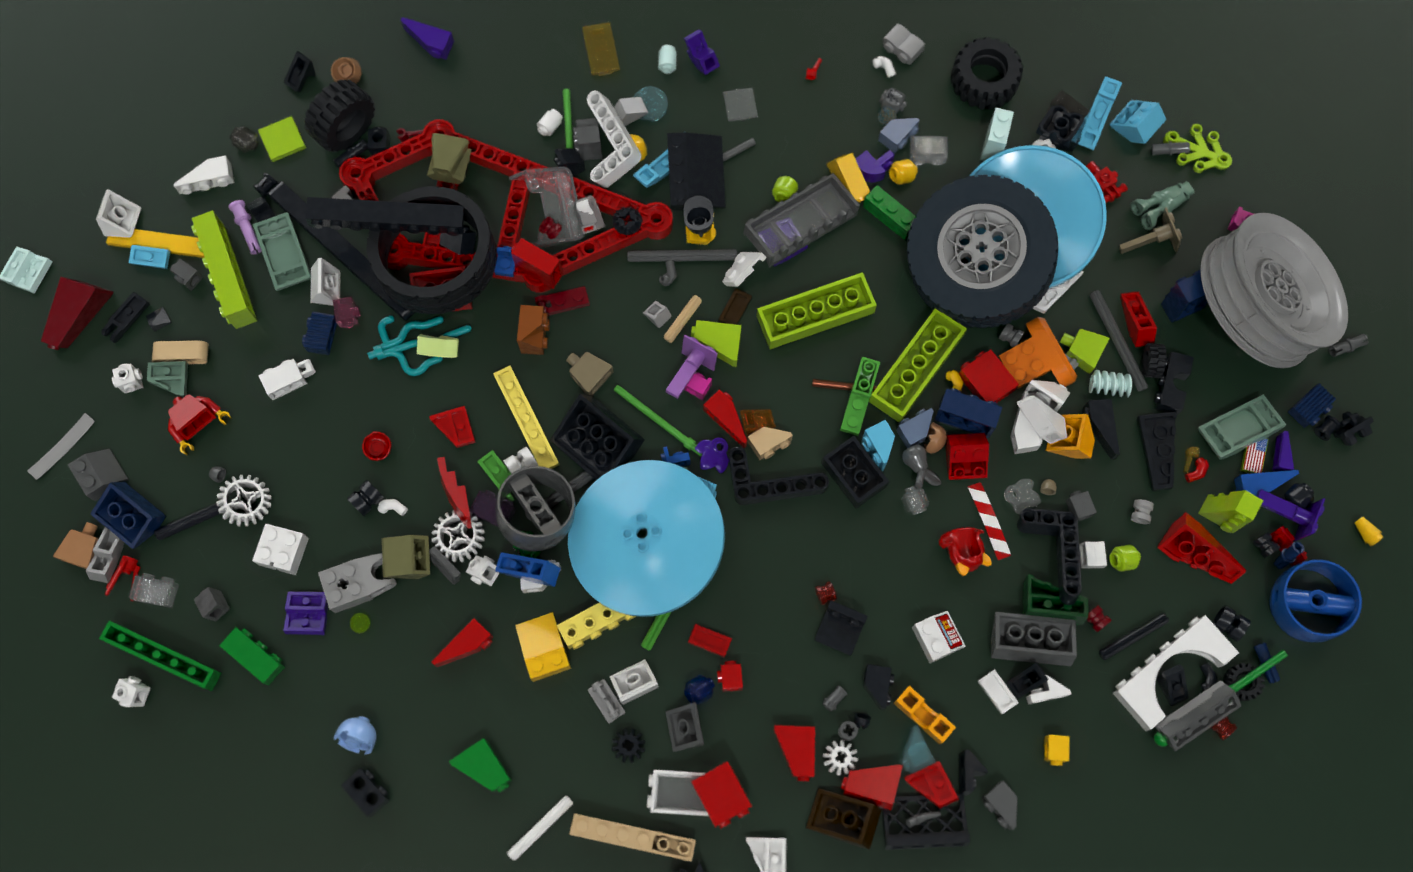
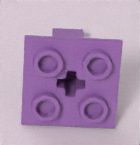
[666,335,718,399]

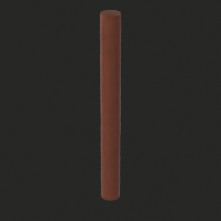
[812,379,877,393]

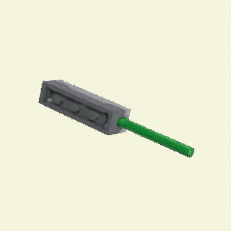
[1154,650,1288,751]

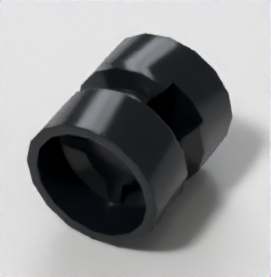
[347,480,384,516]
[1212,605,1251,642]

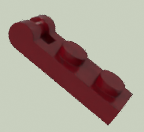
[535,286,590,316]

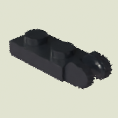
[101,292,150,343]

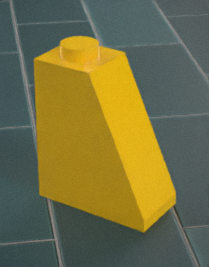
[826,153,870,203]

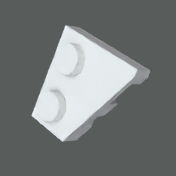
[722,252,766,287]
[746,837,787,872]

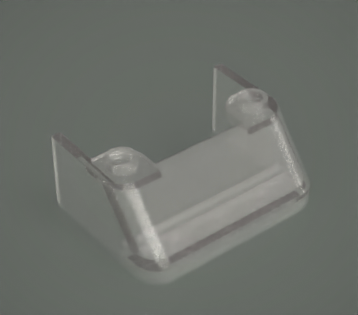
[509,167,584,248]

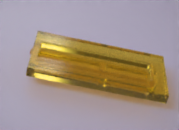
[582,22,620,76]

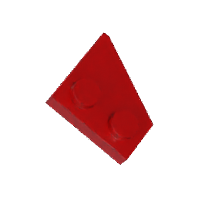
[429,406,476,448]
[904,761,958,808]

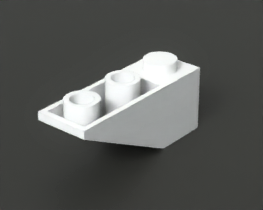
[174,155,234,194]
[1010,391,1042,454]
[1017,395,1067,444]

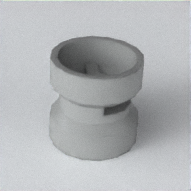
[1131,499,1154,524]

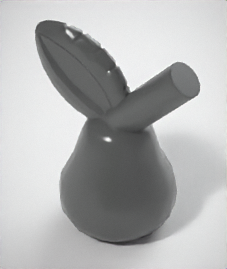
[902,445,941,488]

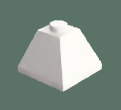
[1022,380,1070,412]

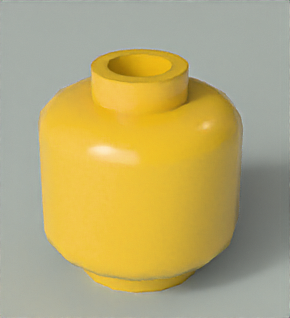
[889,159,918,185]

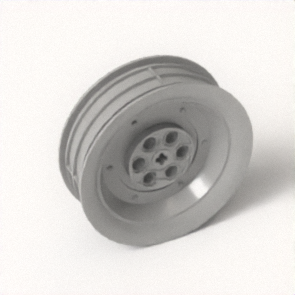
[1201,213,1348,368]

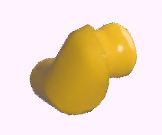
[945,370,963,391]

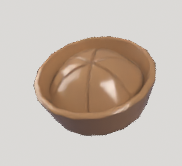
[331,57,361,83]

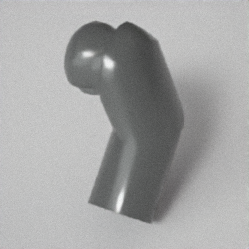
[659,260,677,286]

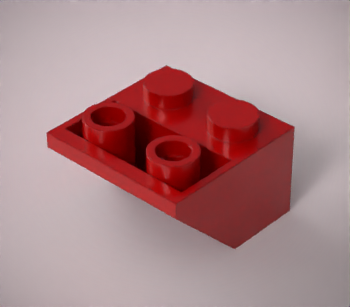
[946,433,989,480]

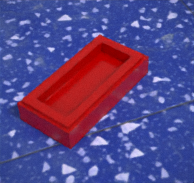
[688,624,732,658]

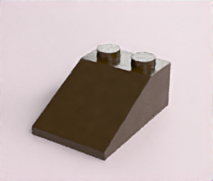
[806,788,882,850]

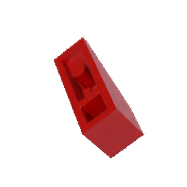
[1120,292,1157,347]
[703,389,747,449]
[432,618,493,667]

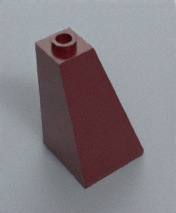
[41,277,113,350]

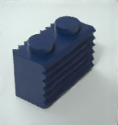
[302,311,338,355]
[1288,383,1336,428]

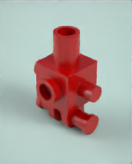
[1086,161,1128,203]

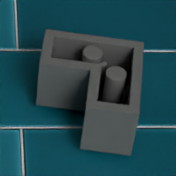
[573,118,603,161]

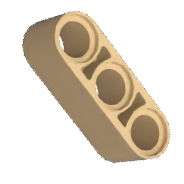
[152,341,209,364]

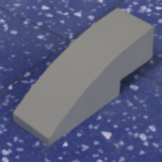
[86,527,124,583]

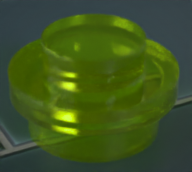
[350,613,370,633]

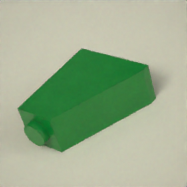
[449,738,512,793]

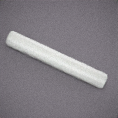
[507,796,573,860]

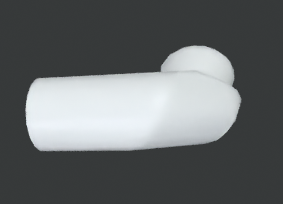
[873,56,896,78]

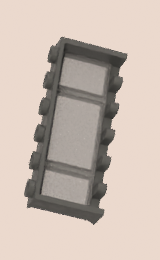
[743,173,860,268]

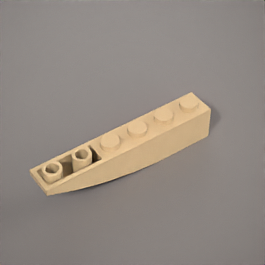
[569,814,696,861]

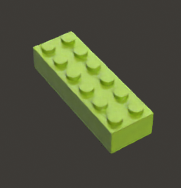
[191,210,257,329]
[757,272,877,349]
[869,308,967,422]

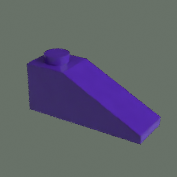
[401,17,454,59]

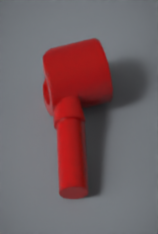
[806,58,822,80]

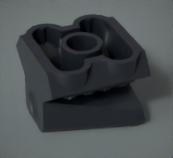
[1036,105,1087,152]

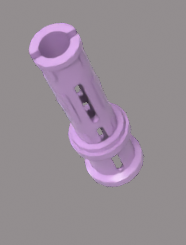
[228,200,262,255]

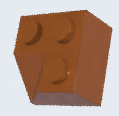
[517,305,550,355]

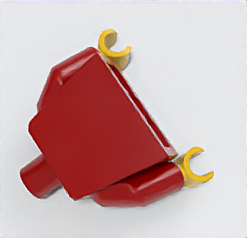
[168,394,231,455]

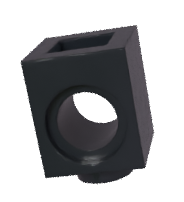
[368,127,390,156]

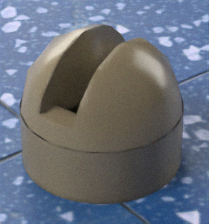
[1040,479,1057,495]

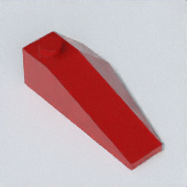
[1158,512,1246,584]

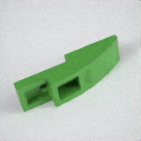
[840,357,880,436]

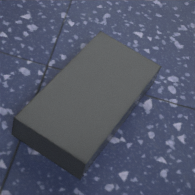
[429,546,461,585]

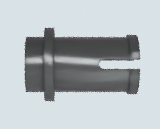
[822,686,848,712]

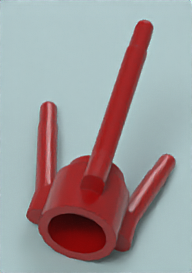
[105,555,141,601]

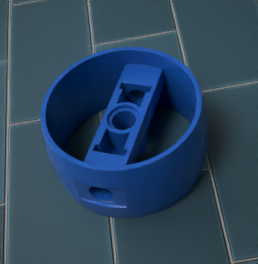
[1269,560,1362,642]

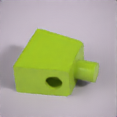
[1060,329,1110,374]

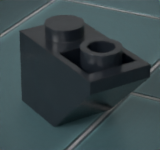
[554,148,585,177]
[863,664,894,710]

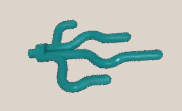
[367,315,472,376]

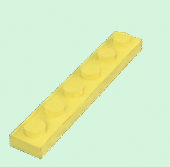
[493,366,559,469]

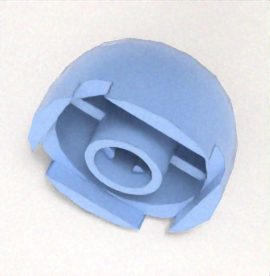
[334,716,377,754]

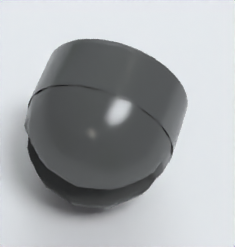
[209,466,226,483]

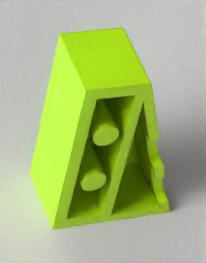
[1198,490,1264,533]

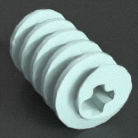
[1089,370,1132,398]

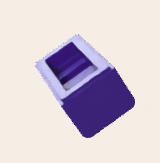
[1272,431,1294,472]

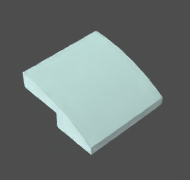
[0,246,52,294]

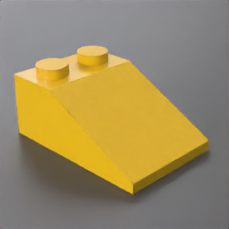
[515,612,571,682]

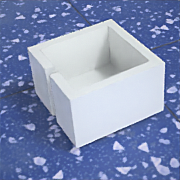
[252,524,309,575]

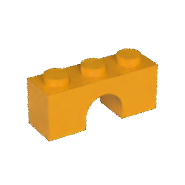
[893,686,956,745]

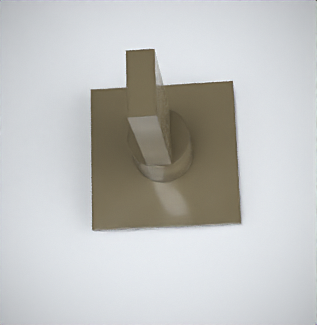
[1119,207,1182,254]

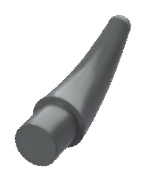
[906,812,941,828]

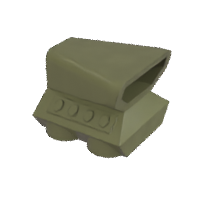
[427,133,472,184]

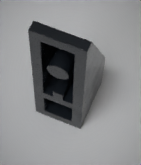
[1082,399,1120,460]

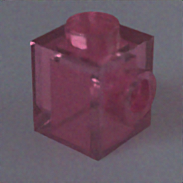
[333,297,360,328]

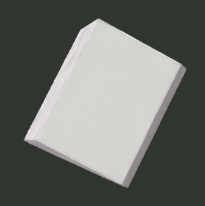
[96,189,141,238]
[310,258,340,306]
[609,659,659,705]

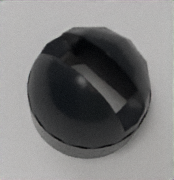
[854,712,871,730]

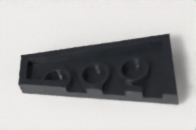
[1137,411,1177,491]

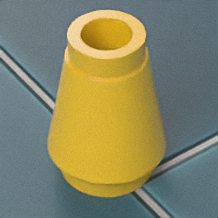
[1354,517,1384,547]

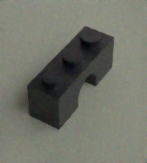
[1154,351,1194,415]

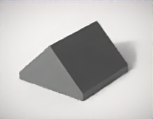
[666,703,704,752]

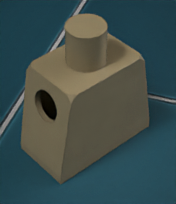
[566,352,614,396]

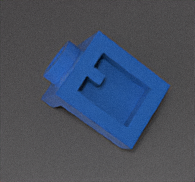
[494,246,516,277]
[661,447,690,467]

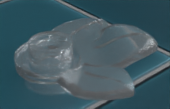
[1004,479,1041,515]

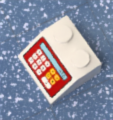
[912,611,966,663]

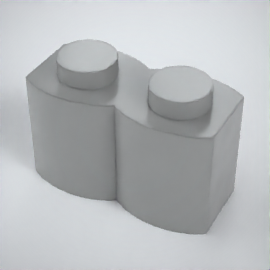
[883,24,925,65]

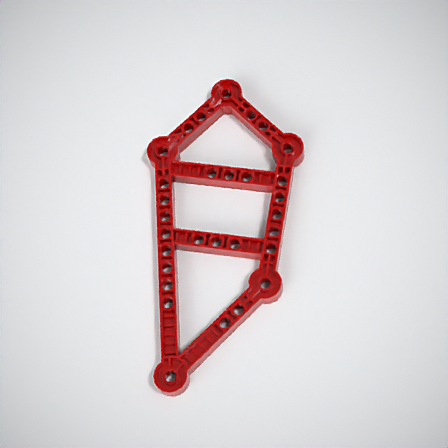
[339,119,673,293]

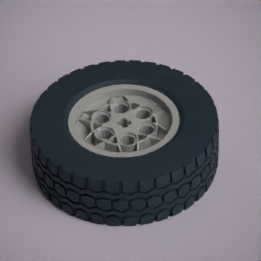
[907,175,1058,328]

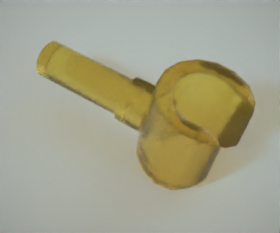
[1183,447,1200,473]

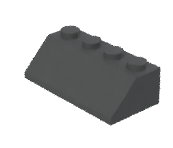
[991,612,1077,666]

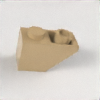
[747,427,793,460]

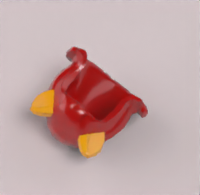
[938,527,991,576]

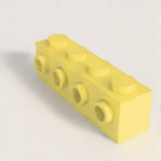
[557,602,636,650]

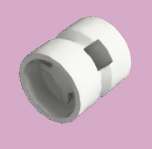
[503,447,539,474]

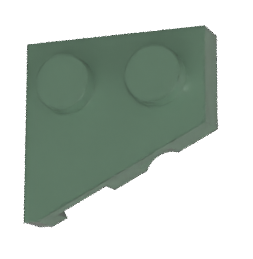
[147,361,188,398]

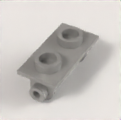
[588,679,626,723]

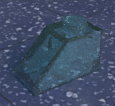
[901,725,935,774]

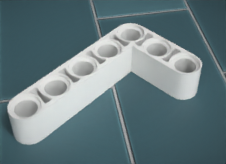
[587,91,641,188]

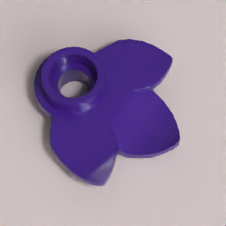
[695,437,729,473]

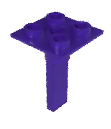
[1257,489,1325,541]

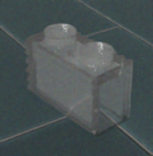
[909,136,948,165]
[129,573,179,608]

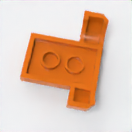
[999,317,1077,389]

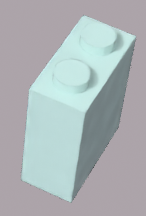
[980,108,1014,161]

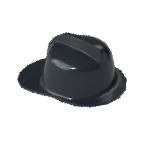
[683,196,714,237]

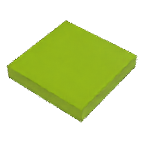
[258,116,306,162]

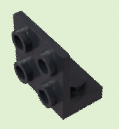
[815,601,868,656]

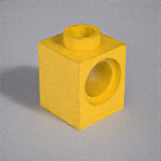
[1044,735,1069,766]

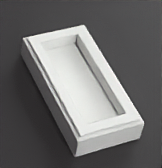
[978,669,1019,715]

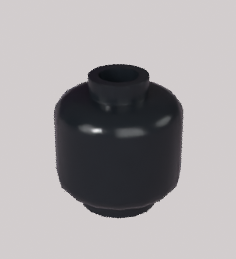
[1284,483,1314,510]

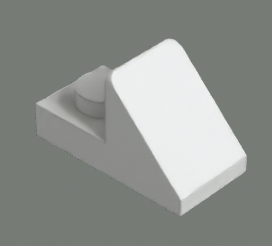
[1026,675,1071,705]

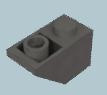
[982,781,1017,830]

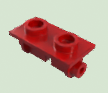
[1271,526,1308,567]

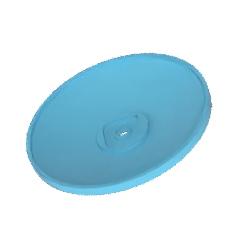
[960,145,1107,288]
[568,460,725,617]

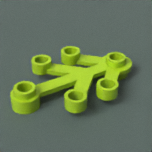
[1163,124,1232,173]

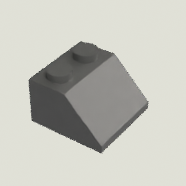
[68,449,129,501]

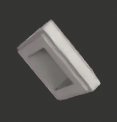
[643,301,671,328]

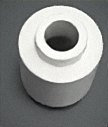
[537,109,563,136]

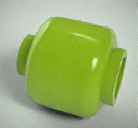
[772,176,798,202]
[1109,545,1141,572]

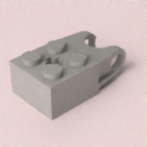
[318,554,397,613]

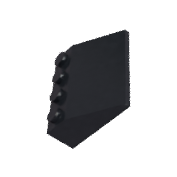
[667,132,726,211]
[550,394,645,480]

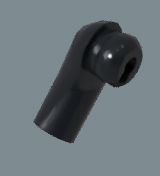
[1200,662,1217,692]

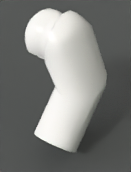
[377,499,408,516]

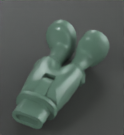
[1130,181,1195,230]

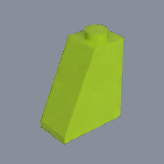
[691,320,741,367]

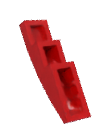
[437,457,472,529]

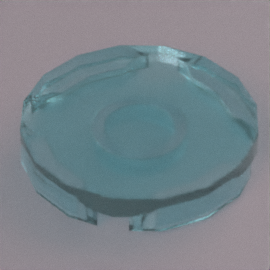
[633,86,668,121]

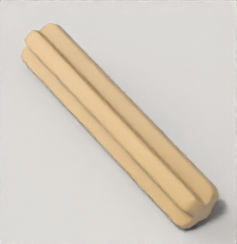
[664,295,702,343]

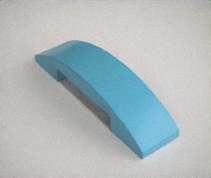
[1078,76,1122,151]
[633,149,669,188]

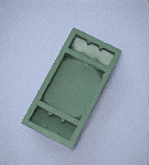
[252,212,311,291]
[1198,394,1286,460]

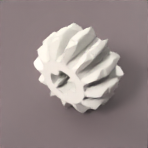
[823,740,858,775]

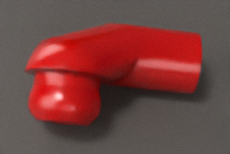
[1185,457,1209,483]

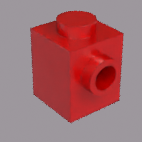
[717,661,743,692]

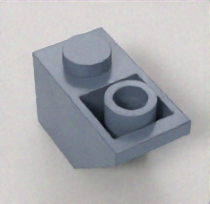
[878,118,920,153]
[896,408,934,449]

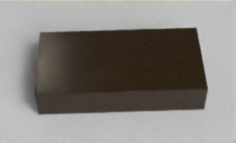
[718,288,752,325]

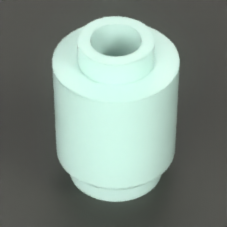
[658,45,677,74]

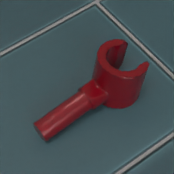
[396,128,423,142]

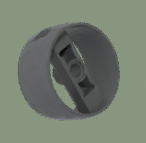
[495,466,576,551]

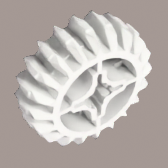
[216,474,271,527]
[432,510,485,562]

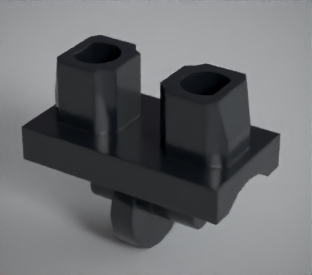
[1333,411,1374,446]

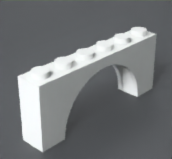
[1113,615,1239,731]

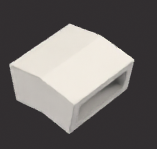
[1079,541,1107,568]

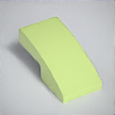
[417,334,459,358]

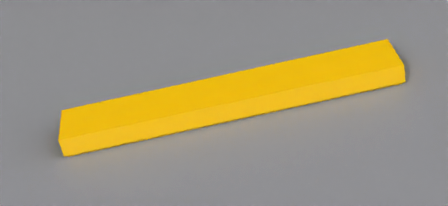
[106,229,204,258]

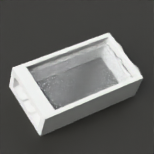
[647,770,709,816]

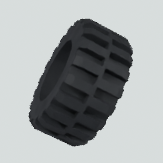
[951,37,1023,110]
[304,80,375,152]

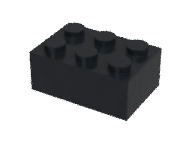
[821,436,889,509]

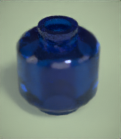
[684,675,715,705]

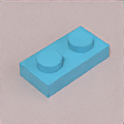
[129,245,171,269]

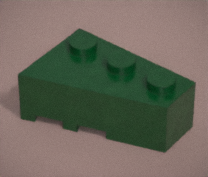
[1023,574,1088,625]

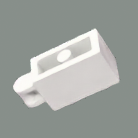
[258,359,316,400]

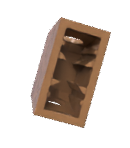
[53,522,98,569]

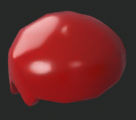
[362,431,392,461]

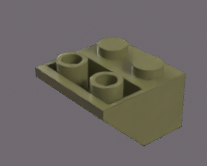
[382,535,430,579]

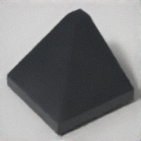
[146,307,172,331]

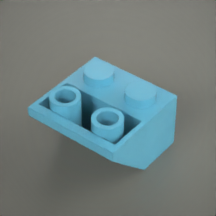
[1110,100,1167,144]
[861,420,895,472]

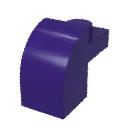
[684,29,720,75]
[856,150,895,183]

